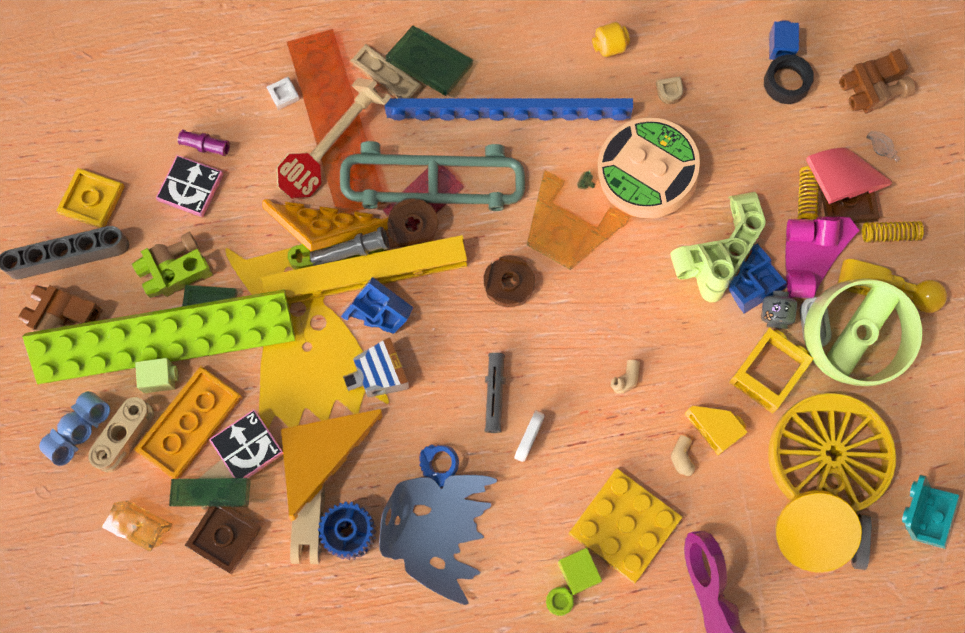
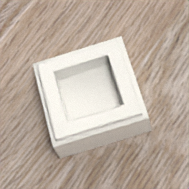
[267,76,300,110]

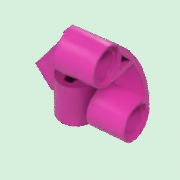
[785,216,859,298]

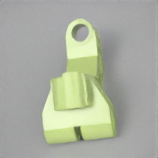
[670,192,766,302]

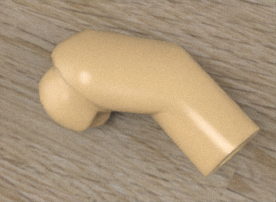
[611,360,640,394]
[671,435,695,476]

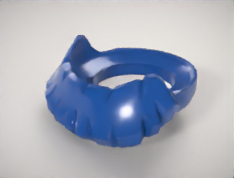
[419,444,459,487]

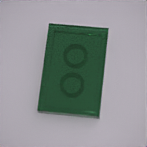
[386,25,473,96]

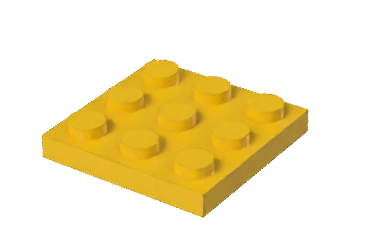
[568,468,682,584]

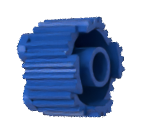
[318,501,376,560]

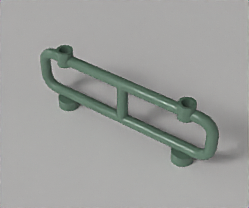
[340,141,525,211]

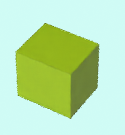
[558,548,602,596]

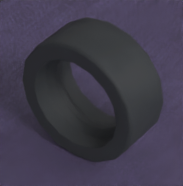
[764,54,814,104]

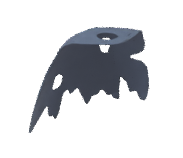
[379,475,497,605]

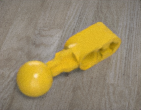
[837,259,947,313]

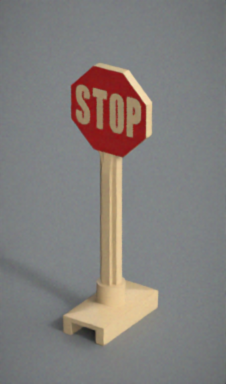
[276,78,391,198]

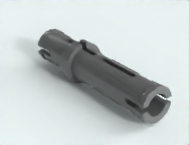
[484,353,506,433]

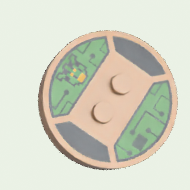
[598,118,700,218]

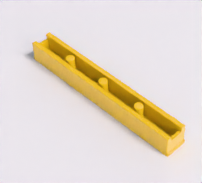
[260,235,467,304]

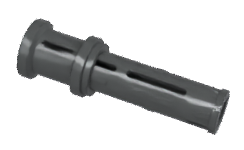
[310,227,389,266]

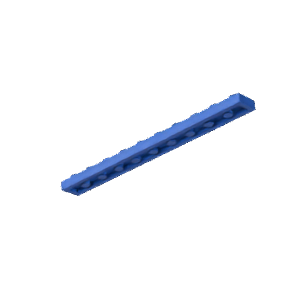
[385,98,633,121]

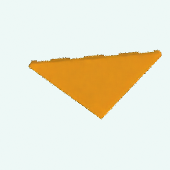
[262,199,388,251]
[281,409,383,521]

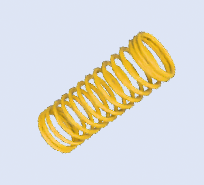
[797,166,819,220]
[862,221,924,243]

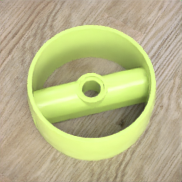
[804,279,922,386]

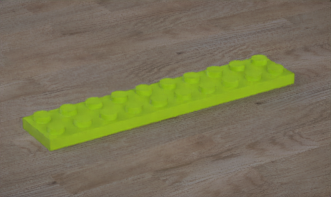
[22,289,295,384]

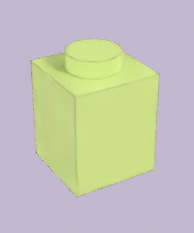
[135,358,178,393]

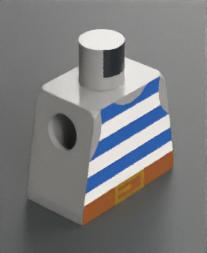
[343,337,409,397]

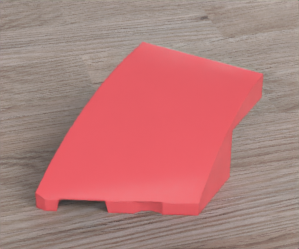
[806,148,892,204]

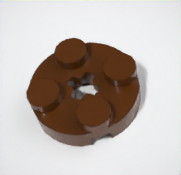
[387,198,438,247]
[484,255,535,307]

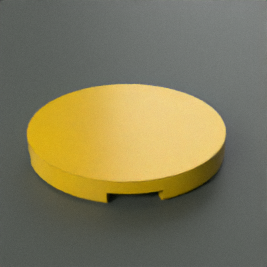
[775,490,861,572]

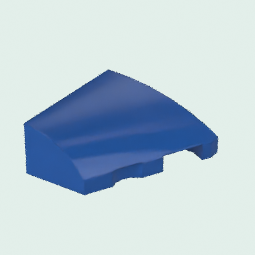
[729,243,787,314]
[341,277,414,334]

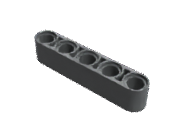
[0,226,129,279]

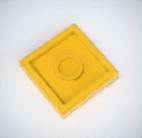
[56,168,125,228]

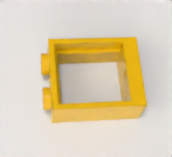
[729,328,814,414]

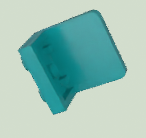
[902,475,960,549]

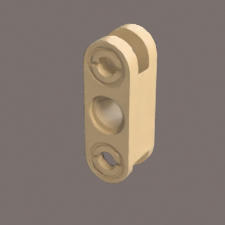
[88,397,154,472]
[290,484,325,564]

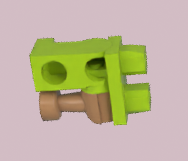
[132,231,213,298]

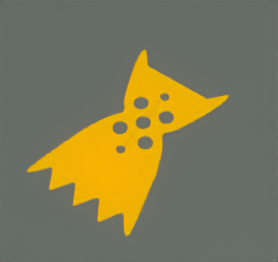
[225,248,389,429]

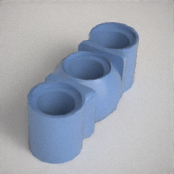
[39,391,110,466]

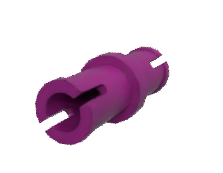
[178,129,230,156]

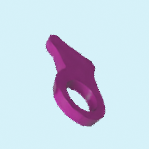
[684,531,746,633]

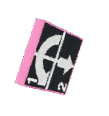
[156,155,224,218]
[209,409,283,484]

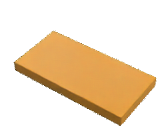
[134,366,243,482]

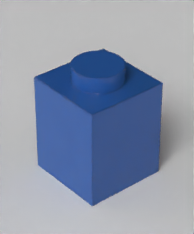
[769,20,799,60]

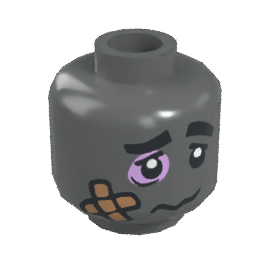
[761,291,797,329]

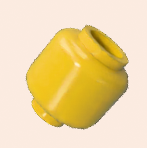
[592,22,630,57]

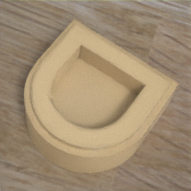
[656,77,683,104]

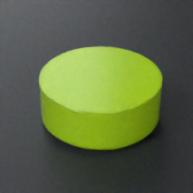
[546,587,574,616]

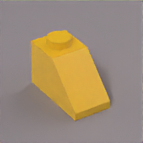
[685,406,748,456]

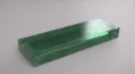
[169,478,251,507]

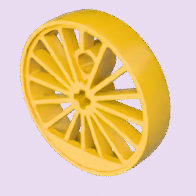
[768,393,896,513]

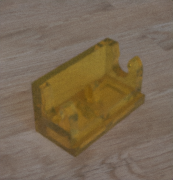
[103,500,172,551]

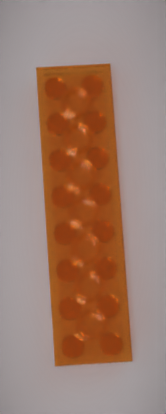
[287,29,386,214]

